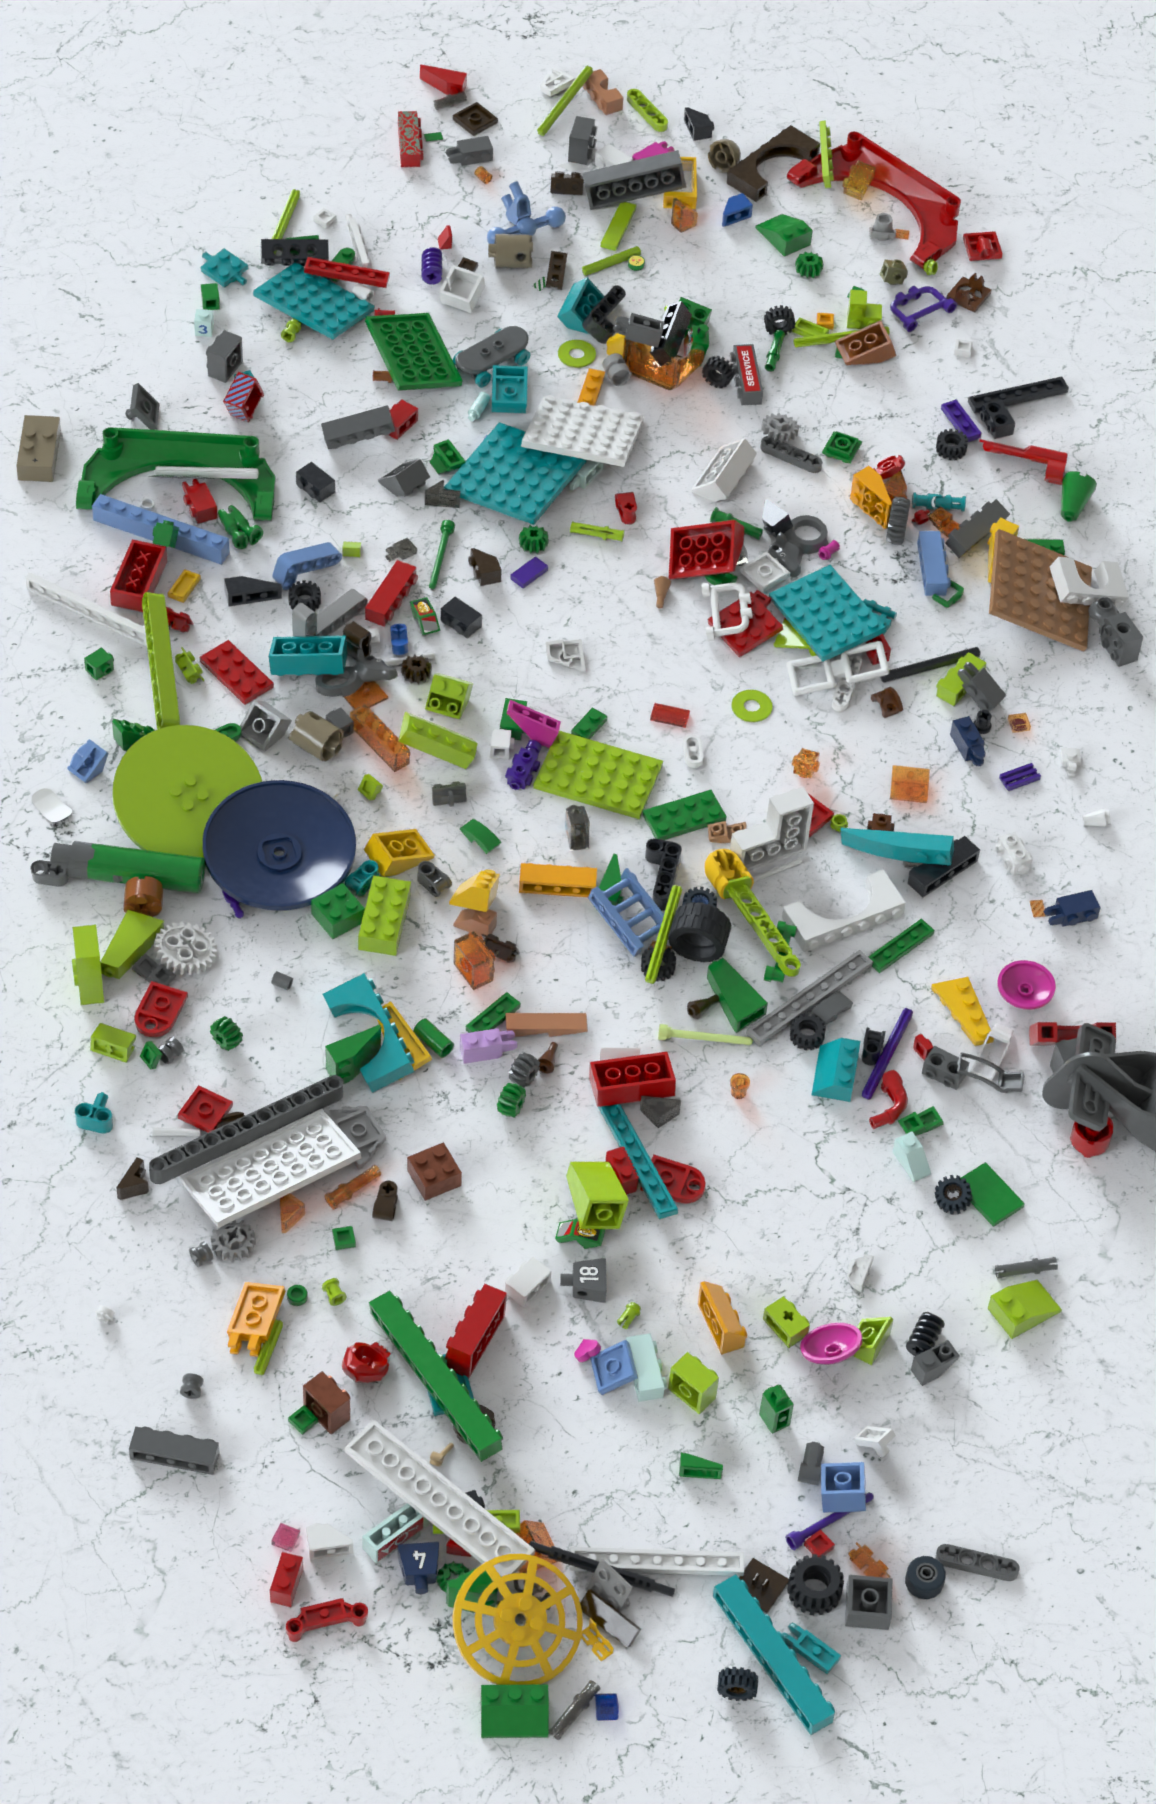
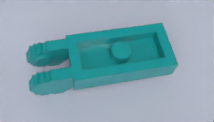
[782,1622,841,1675]

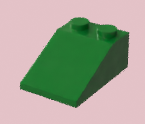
[755,214,813,257]
[325,1024,381,1084]

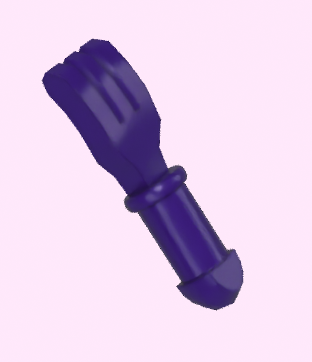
[222,890,244,919]

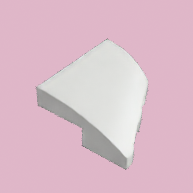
[545,639,586,672]

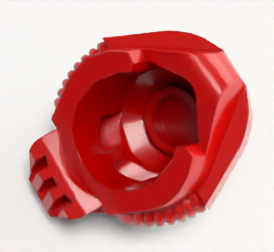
[342,1342,391,1383]

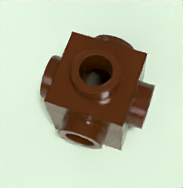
[867,813,895,831]

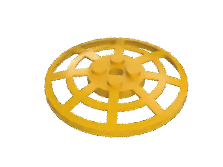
[452,1554,583,1685]

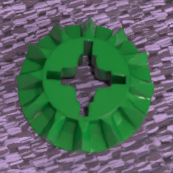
[437,1561,470,1593]

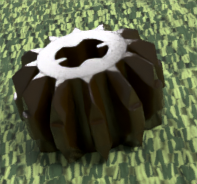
[401,654,432,685]

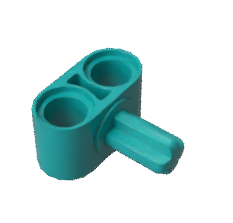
[75,1092,113,1134]

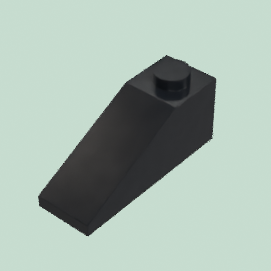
[224,576,282,606]

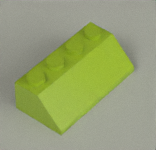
[398,712,478,769]

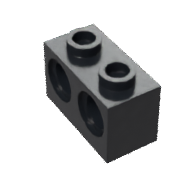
[980,399,1015,439]

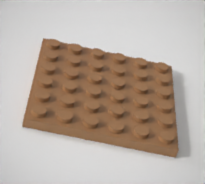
[989,529,1092,652]

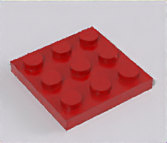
[707,592,783,658]

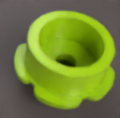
[924,259,938,276]
[830,814,848,832]

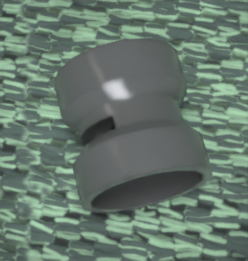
[158,1037,184,1064]

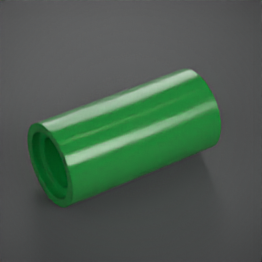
[413,1018,454,1058]

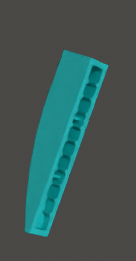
[841,828,954,865]

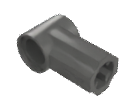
[797,1441,824,1486]

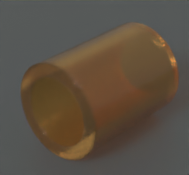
[474,166,493,184]

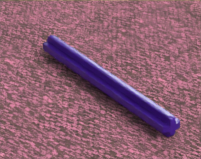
[861,1008,913,1100]

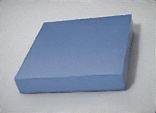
[590,1340,638,1395]

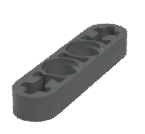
[760,436,823,473]
[935,1544,1020,1581]

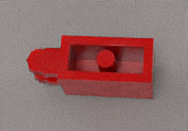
[182,479,218,524]

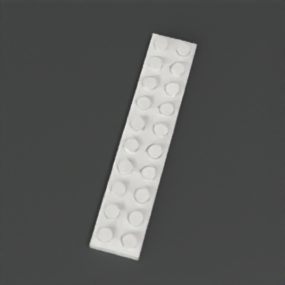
[344,1420,535,1583]

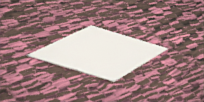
[558,162,588,172]

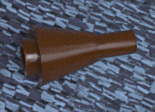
[538,1042,558,1074]

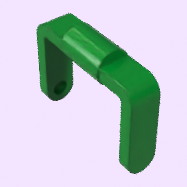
[932,580,964,608]

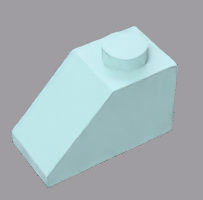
[893,1132,931,1182]

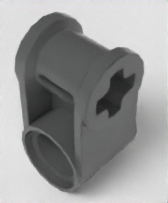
[417,861,452,897]

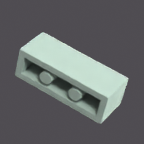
[626,1333,667,1402]

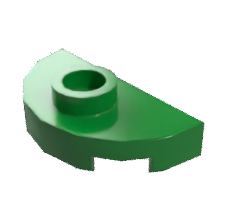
[704,573,738,585]

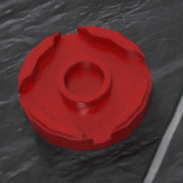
[873,455,905,480]

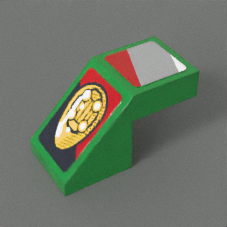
[409,597,441,636]
[555,1219,606,1249]

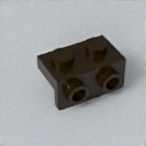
[550,171,584,195]

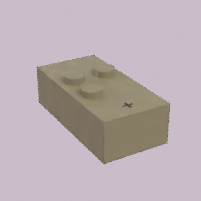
[16,415,61,482]

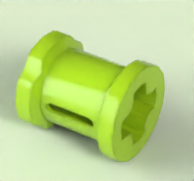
[322,1278,347,1306]

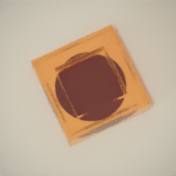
[1008,713,1031,733]

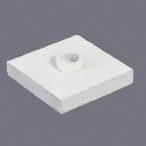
[740,552,790,593]

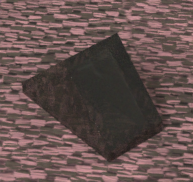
[640,1096,681,1128]

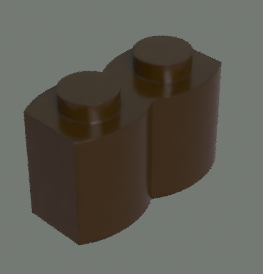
[343,621,371,661]

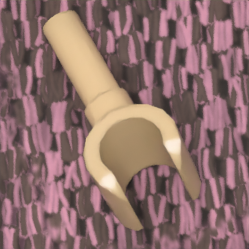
[429,1443,454,1467]

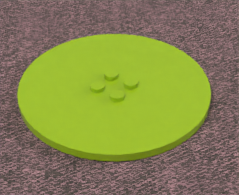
[112,725,262,858]

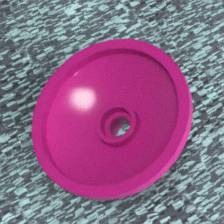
[997,960,1056,1010]
[800,1323,863,1365]

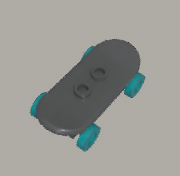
[453,326,531,388]

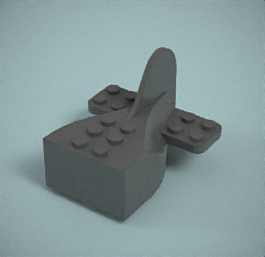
[1042,1023,1156,1152]

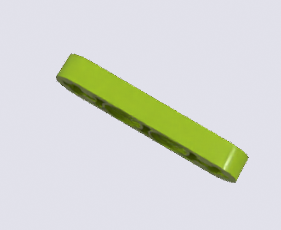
[627,89,668,132]

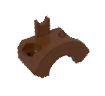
[870,687,903,718]

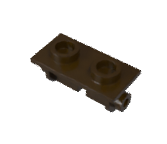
[478,934,520,963]

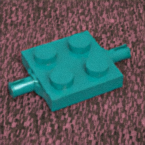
[200,248,248,288]

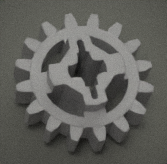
[761,413,799,442]
[211,1220,256,1262]

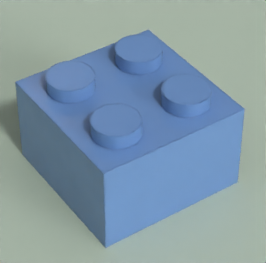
[821,1462,866,1513]

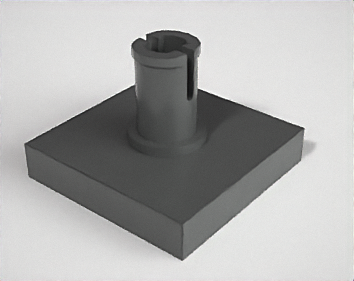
[125,383,160,430]

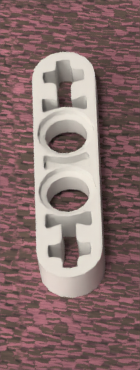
[832,654,862,712]

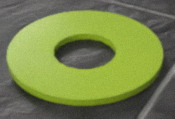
[558,340,596,368]
[731,690,773,722]

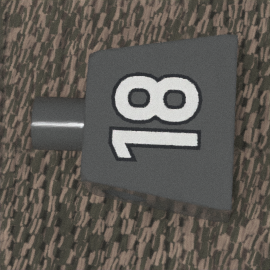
[560,1258,607,1303]

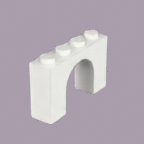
[1050,557,1129,608]

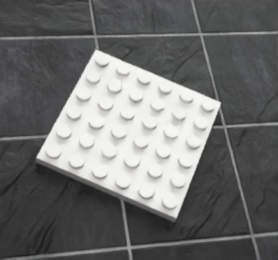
[521,395,644,467]

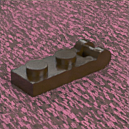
[545,251,568,290]

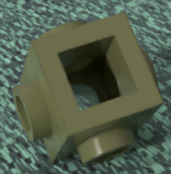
[880,259,908,285]

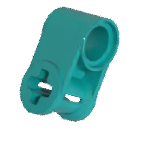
[344,860,379,897]

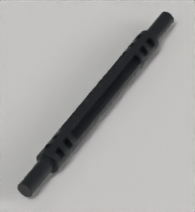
[529,1541,675,1597]

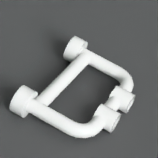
[702,583,753,642]

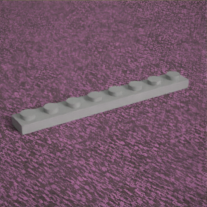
[746,950,873,1046]

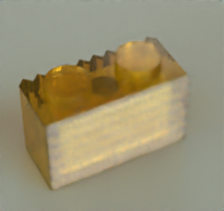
[842,160,875,200]

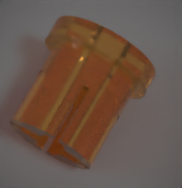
[730,1073,750,1099]

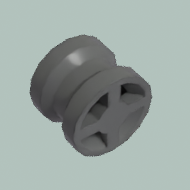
[189,1241,213,1267]
[180,1373,204,1399]

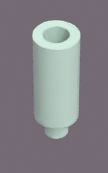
[468,392,490,421]

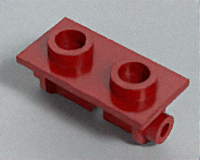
[166,607,194,633]

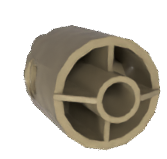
[488,234,533,268]
[288,711,344,762]

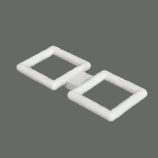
[786,641,889,696]

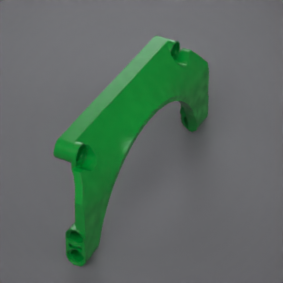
[76,427,276,521]

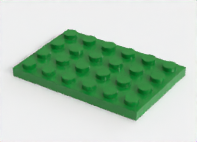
[365,313,463,391]

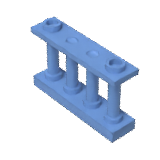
[588,868,664,957]

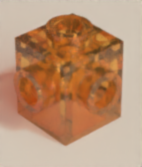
[792,748,820,778]

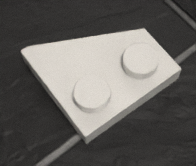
[540,67,575,96]

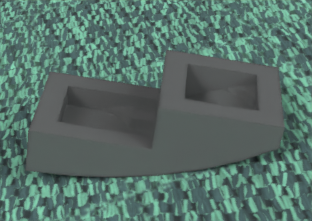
[132,953,176,986]
[810,991,853,1025]

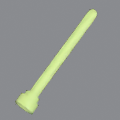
[658,1024,753,1045]

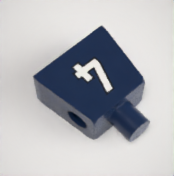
[397,1542,439,1595]

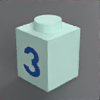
[194,309,214,337]

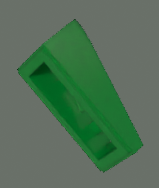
[679,1452,723,1479]

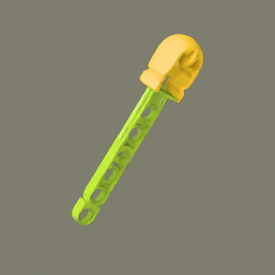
[705,849,801,977]

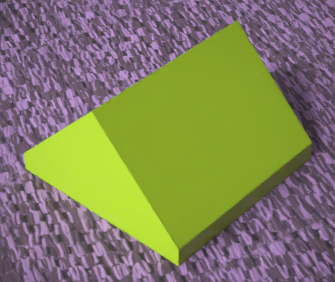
[853,1317,894,1365]

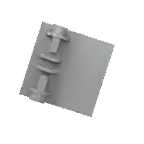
[587,1558,633,1612]

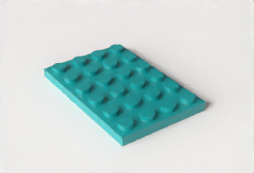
[253,262,375,340]
[768,564,886,662]

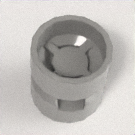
[602,353,631,386]

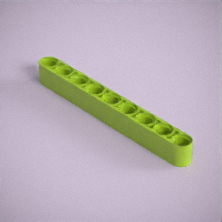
[142,592,180,729]

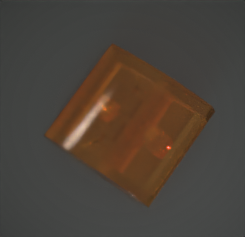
[890,765,930,803]

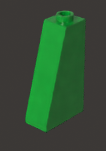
[707,958,768,1033]

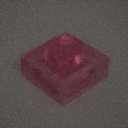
[271,1523,300,1552]

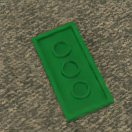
[642,789,727,840]

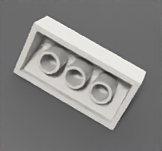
[691,438,757,502]

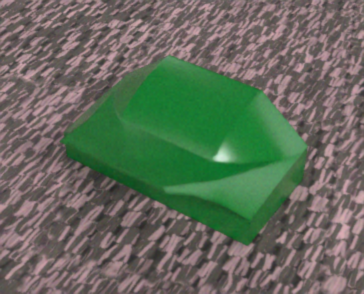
[430,439,466,474]

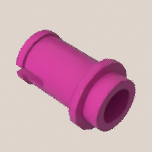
[818,540,840,560]

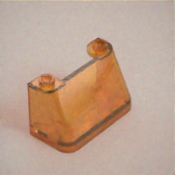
[624,339,705,391]

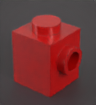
[865,634,891,665]

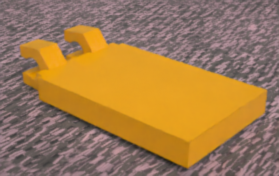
[227,1282,286,1357]

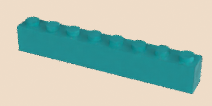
[713,1574,835,1735]

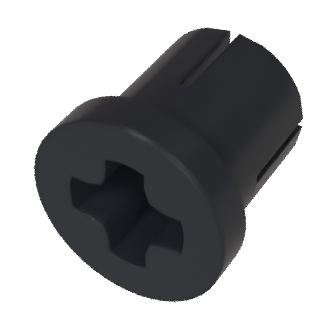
[974,710,992,734]

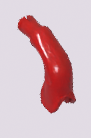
[869,1070,908,1129]

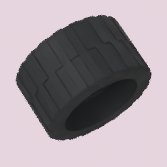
[668,902,732,962]

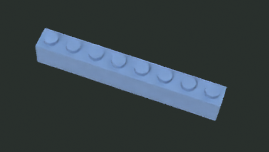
[92,494,230,565]

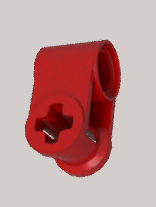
[615,492,637,525]

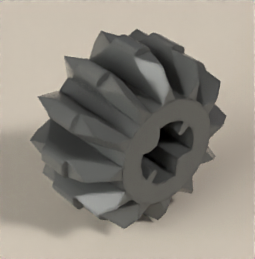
[509,1052,540,1088]

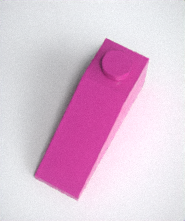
[507,700,561,748]

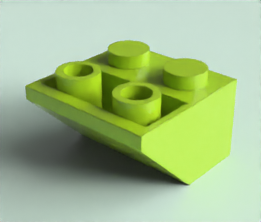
[425,673,473,719]

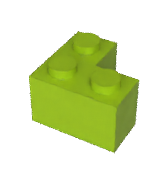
[847,290,882,329]

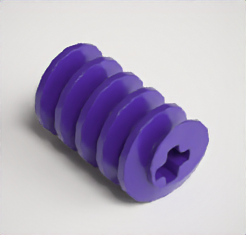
[421,247,442,285]

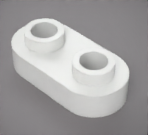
[683,734,704,768]

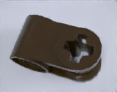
[372,1180,398,1222]

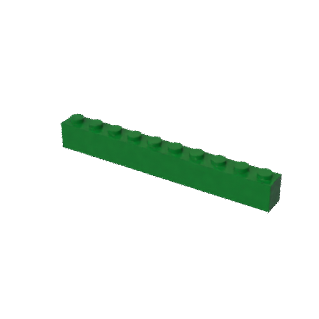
[369,1290,503,1462]

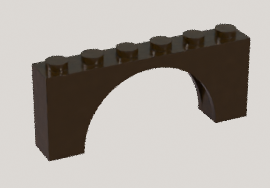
[727,125,820,202]

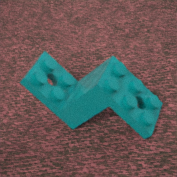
[491,365,528,413]

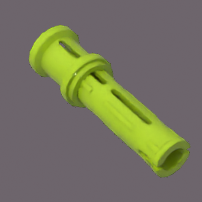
[281,318,301,342]

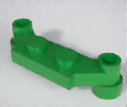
[763,921,797,983]

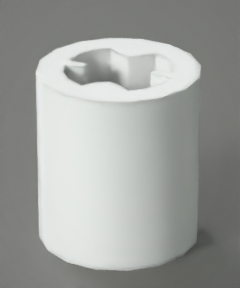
[352,283,374,303]

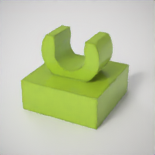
[357,774,383,801]

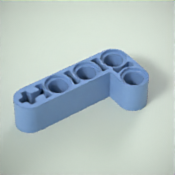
[272,542,342,590]

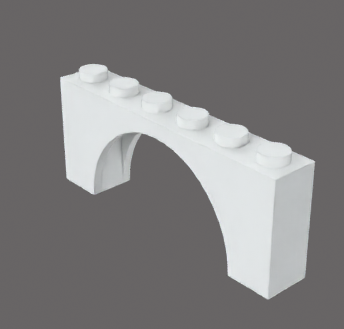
[781,869,906,952]

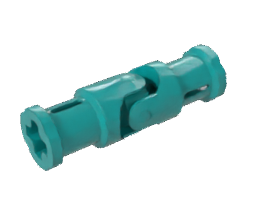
[912,492,966,512]

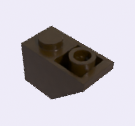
[468,548,502,586]

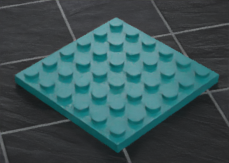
[444,422,587,525]

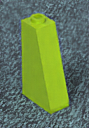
[100,910,164,979]

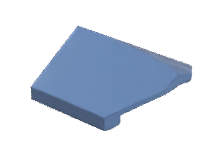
[67,739,109,783]

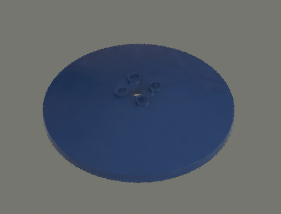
[203,780,356,911]

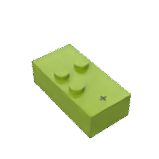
[72,924,104,1005]

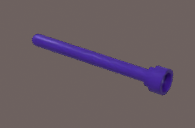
[785,1492,874,1550]

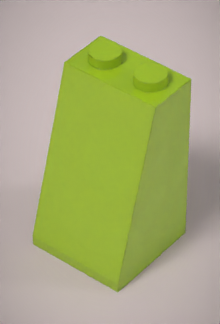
[566,1162,629,1229]

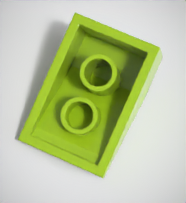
[987,1279,1062,1339]

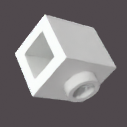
[490,729,514,759]

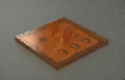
[344,681,388,714]

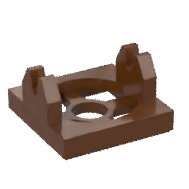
[946,273,992,313]

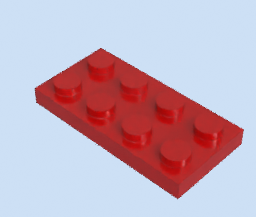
[199,640,274,705]

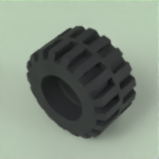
[787,1554,844,1616]

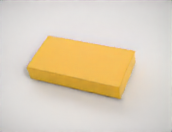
[167,569,201,603]

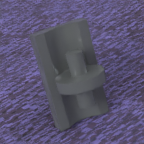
[432,781,467,807]

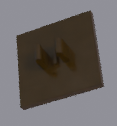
[739,1558,789,1613]

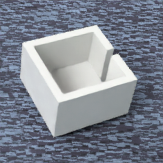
[439,265,486,313]

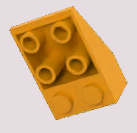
[850,466,892,529]

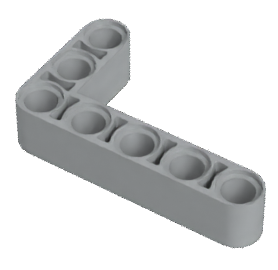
[292,589,368,637]

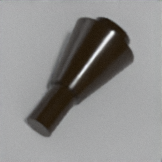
[687,994,719,1019]

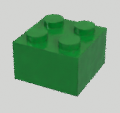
[311,883,365,939]

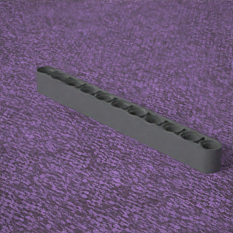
[149,1075,343,1184]

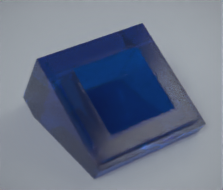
[595,1693,619,1721]

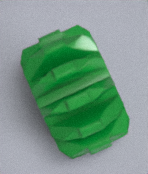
[795,251,824,279]
[519,525,549,554]
[210,1016,243,1051]
[497,1083,526,1118]

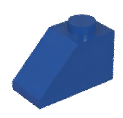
[722,193,753,227]

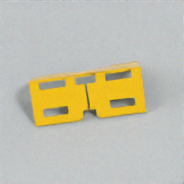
[581,1618,614,1661]

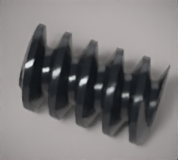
[906,1312,945,1356]

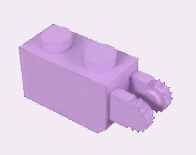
[460,1028,518,1064]

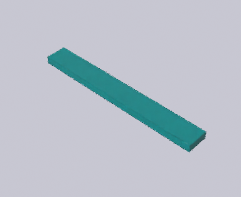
[598,1104,678,1220]

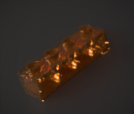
[350,704,410,772]

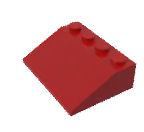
[669,520,744,580]

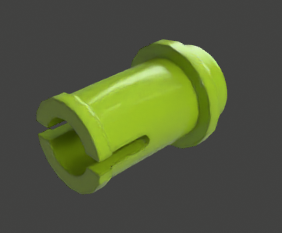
[617,1302,641,1329]

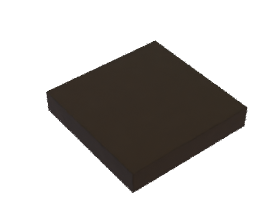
[453,102,498,136]

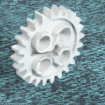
[154,922,218,975]

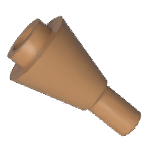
[654,576,671,608]

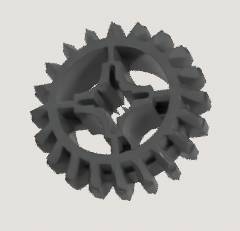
[886,497,910,545]

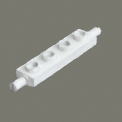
[345,214,372,268]

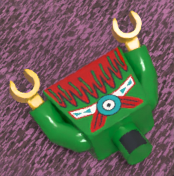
[673,324,709,373]

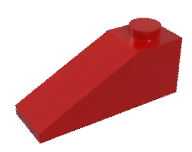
[420,64,467,98]

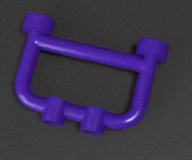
[890,286,957,332]

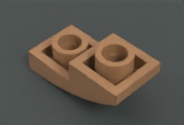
[707,821,747,843]

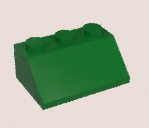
[481,1684,549,1738]

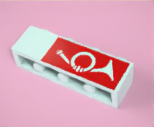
[362,1503,431,1563]

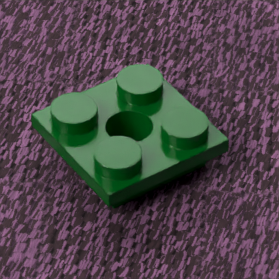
[822,431,862,464]

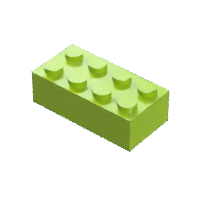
[358,876,411,956]

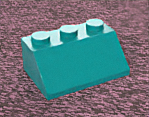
[557,277,604,334]
[811,1038,861,1102]

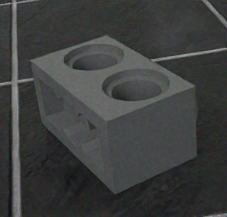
[922,1045,970,1090]

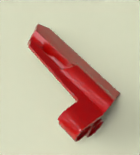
[979,439,1068,485]

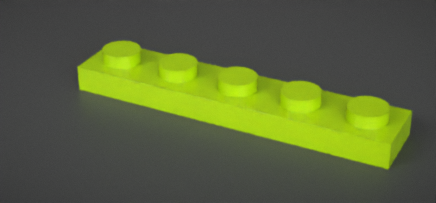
[819,120,834,188]

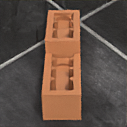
[506,1013,588,1037]

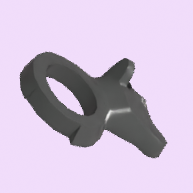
[315,649,398,697]

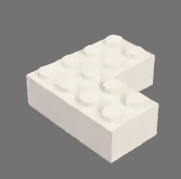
[730,787,814,871]

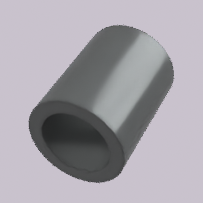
[271,971,293,990]

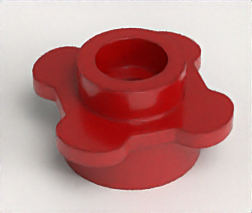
[911,510,930,525]

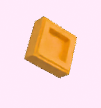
[817,313,834,330]

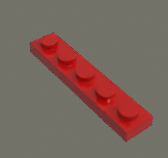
[304,257,390,288]

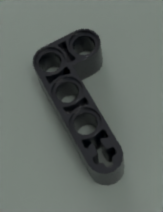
[582,285,626,344]
[645,838,682,911]

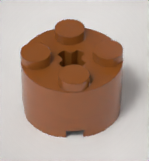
[123,876,163,917]

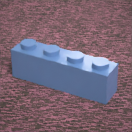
[917,531,951,596]

